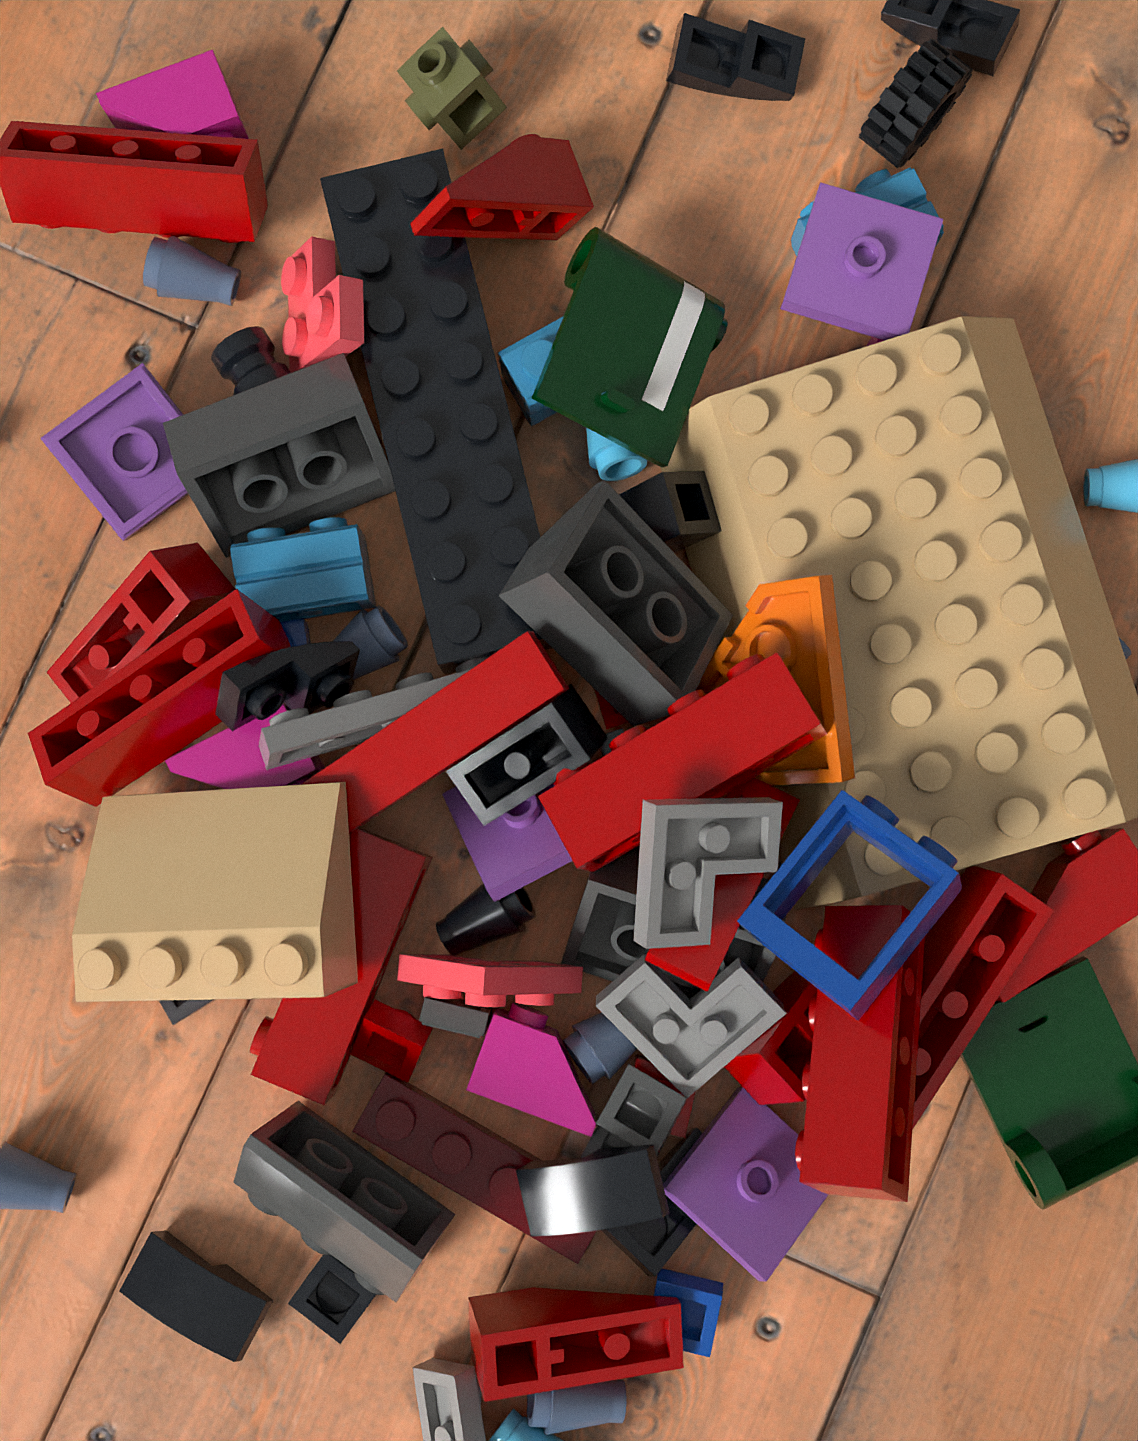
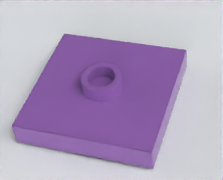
[780,182,943,341]
[40,363,188,541]
[442,783,572,902]
[663,1087,829,1282]

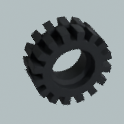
[859,38,973,168]

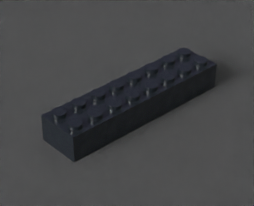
[320,148,552,675]

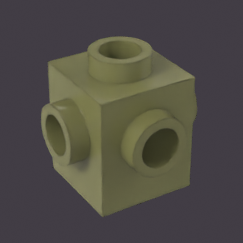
[397,27,507,150]

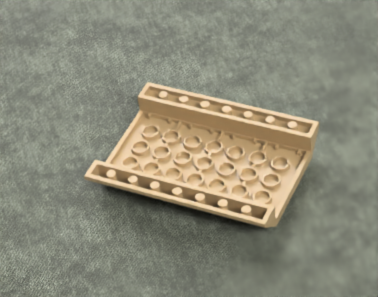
[660,316,1138,911]

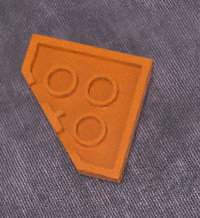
[696,575,855,786]

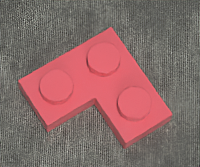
[281,236,364,373]
[397,954,583,1007]

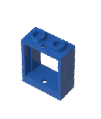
[737,790,962,1021]

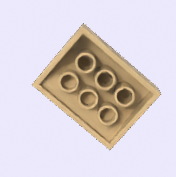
[72,782,358,1002]

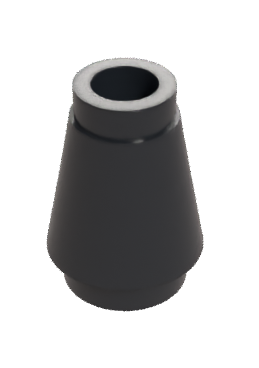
[436,883,536,956]

